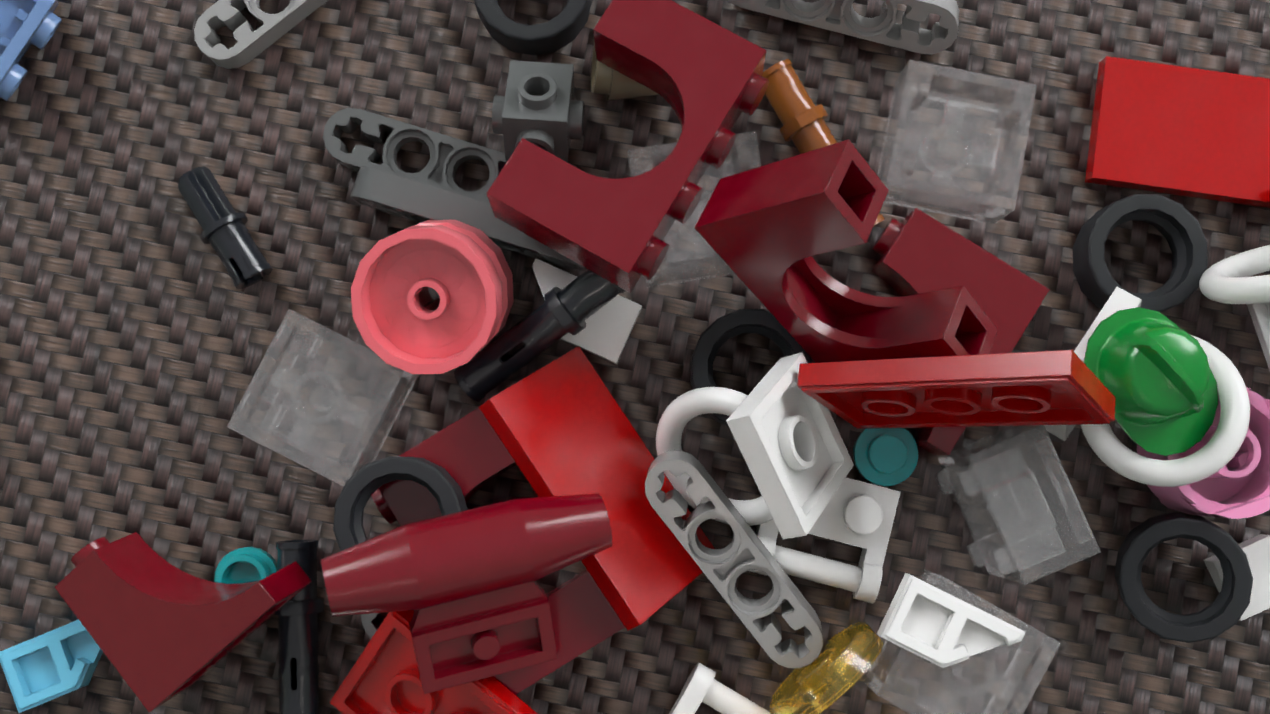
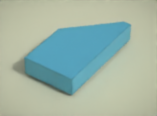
[0,619,103,713]

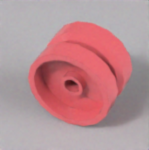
[351,220,514,374]

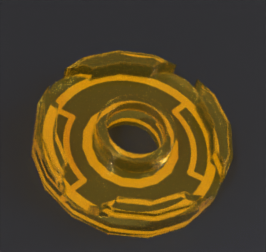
[769,622,884,714]

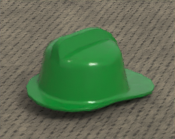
[1084,307,1218,456]

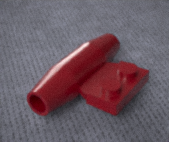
[320,493,612,694]

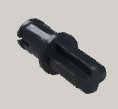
[178,166,273,289]

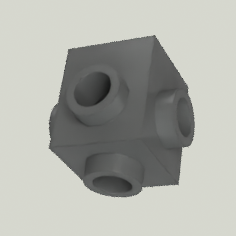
[492,60,585,163]

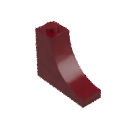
[872,208,1050,455]
[55,532,312,713]

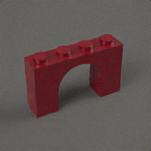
[486,0,769,293]
[695,139,998,363]
[371,408,625,695]

